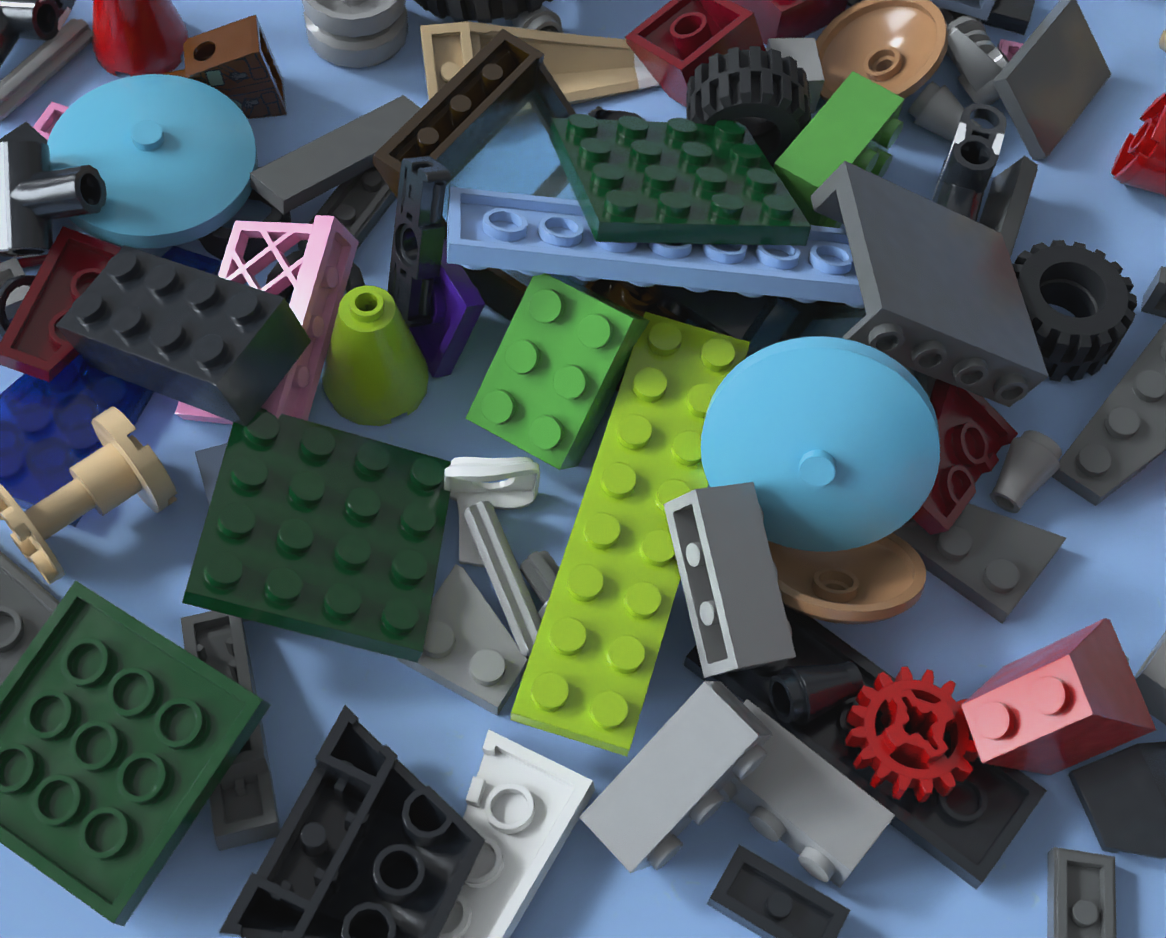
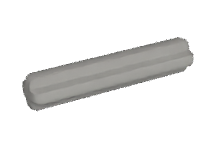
[0,18,92,122]
[464,501,541,660]

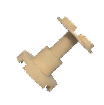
[0,406,177,584]

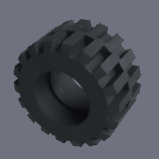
[686,46,811,167]
[1012,240,1137,382]

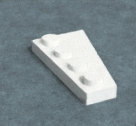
[439,730,595,938]

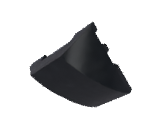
[219,705,485,938]

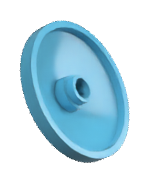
[47,74,258,249]
[701,336,940,552]

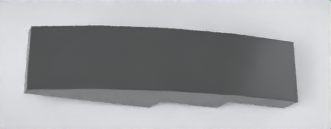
[181,611,281,851]

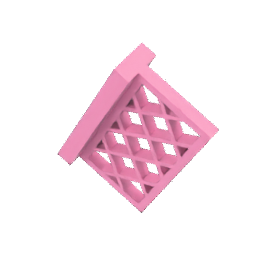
[175,215,359,425]

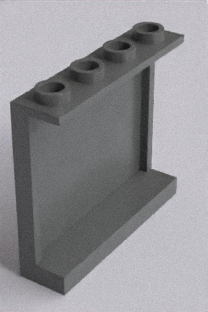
[811,161,1049,407]

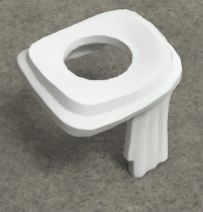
[444,457,540,568]

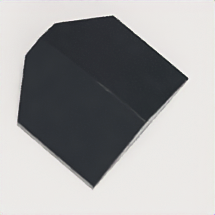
[1068,741,1166,859]

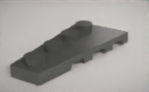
[1052,322,1166,506]

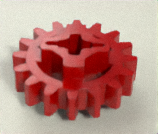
[845,666,979,802]

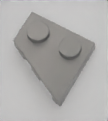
[398,564,528,716]

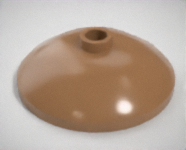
[816,0,948,102]
[768,533,926,624]

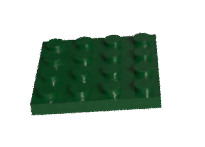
[549,114,811,246]
[182,408,451,663]
[0,580,271,926]

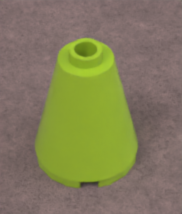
[322,285,429,426]

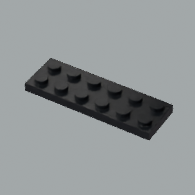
[684,605,1047,889]

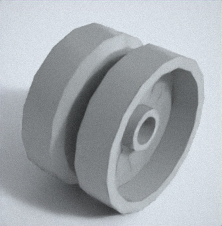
[302,0,408,68]

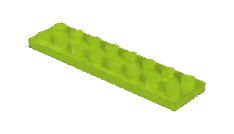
[510,312,750,757]

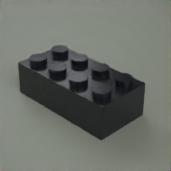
[56,245,311,427]

